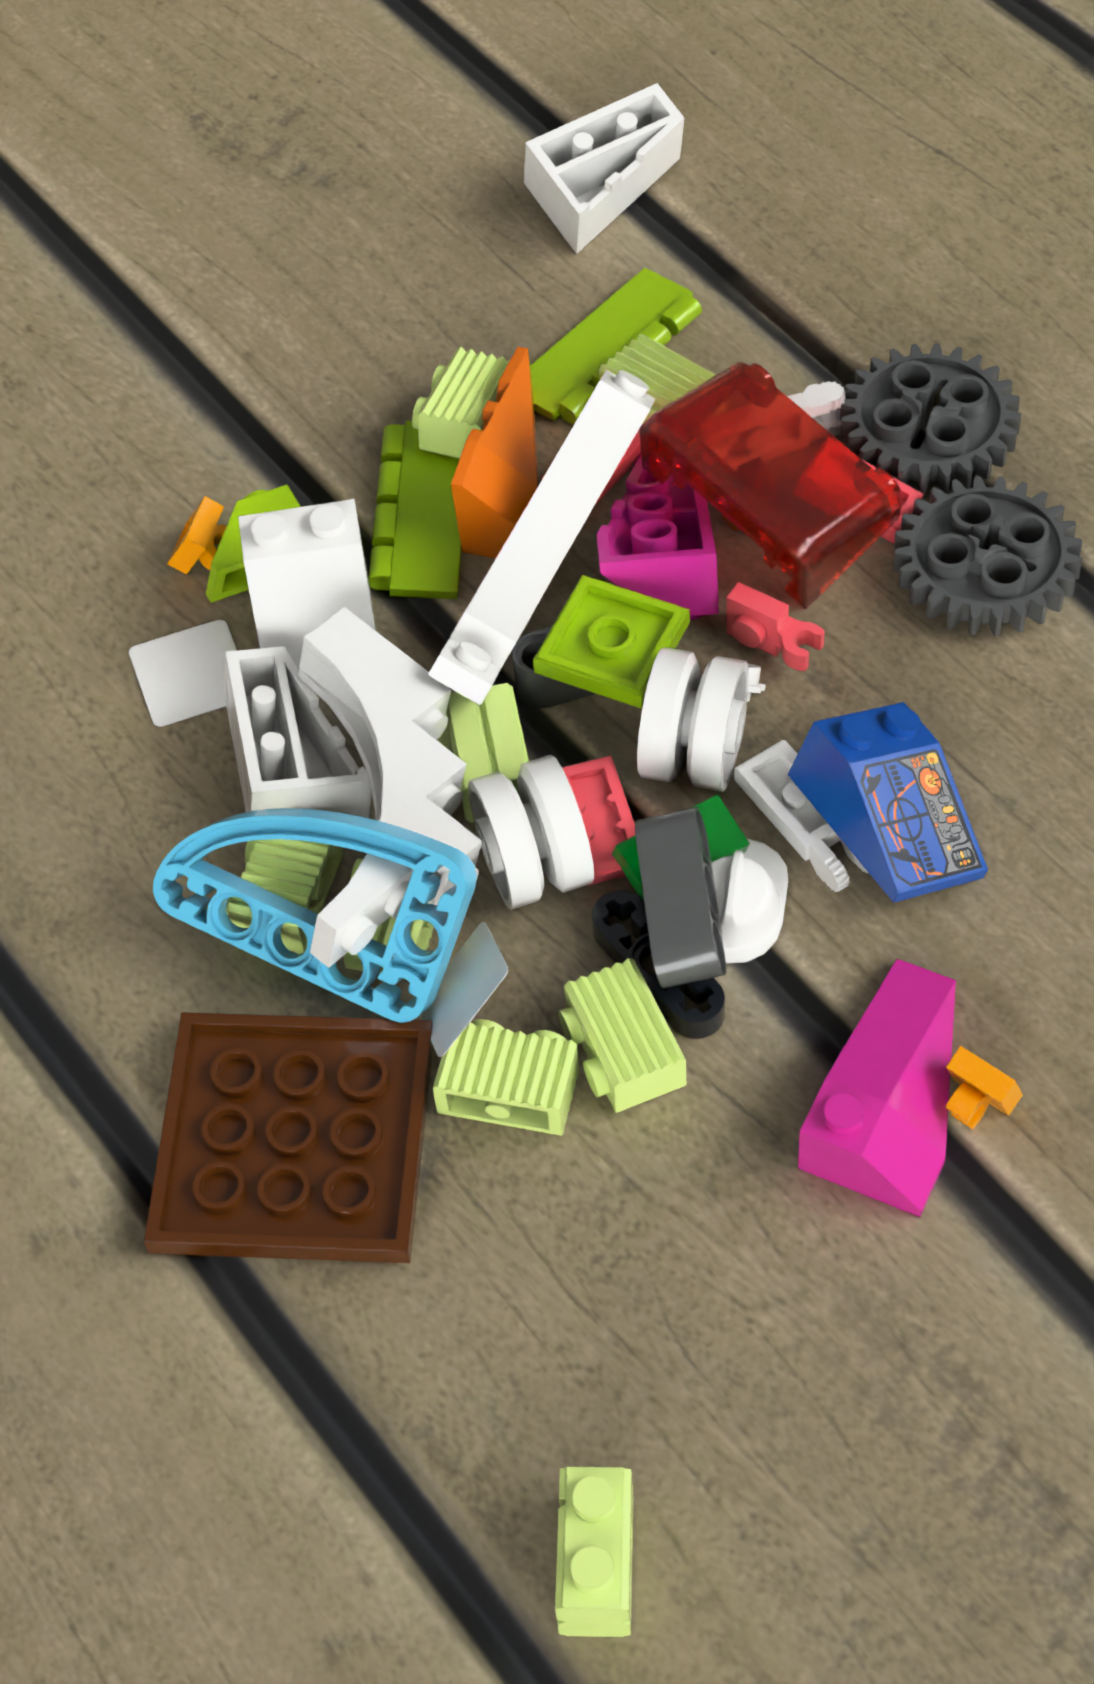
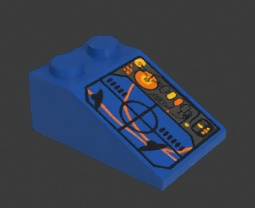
[787,702,988,903]

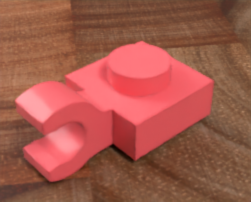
[726,582,825,671]

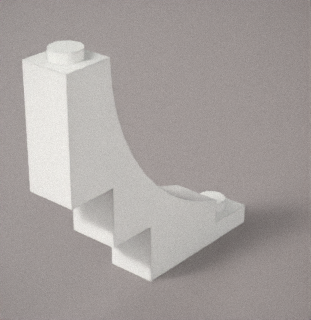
[428,369,655,705]

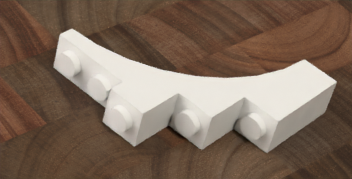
[297,607,482,968]

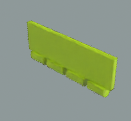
[530,268,702,424]
[368,420,461,599]

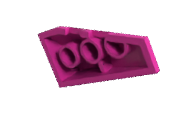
[596,446,719,620]
[798,959,956,1217]

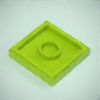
[533,575,690,709]

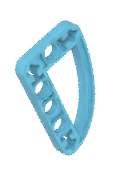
[153,808,477,1023]

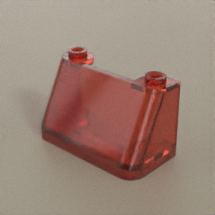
[639,362,901,610]

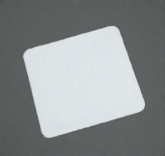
[129,620,237,727]
[420,922,508,1057]

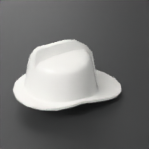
[712,839,788,964]

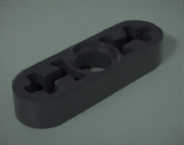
[592,890,725,1039]

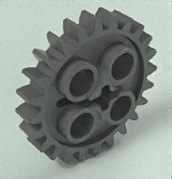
[840,343,1021,494]
[893,476,1082,636]

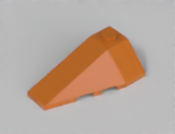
[451,347,539,558]

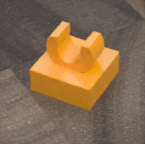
[167,496,226,575]
[946,1046,1023,1130]

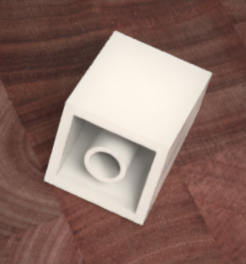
[238,499,376,668]

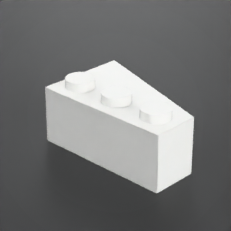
[524,83,685,254]
[224,646,372,818]

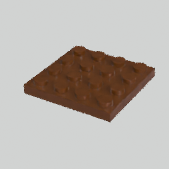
[144,1012,433,1263]

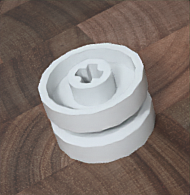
[637,647,749,792]
[468,755,594,910]

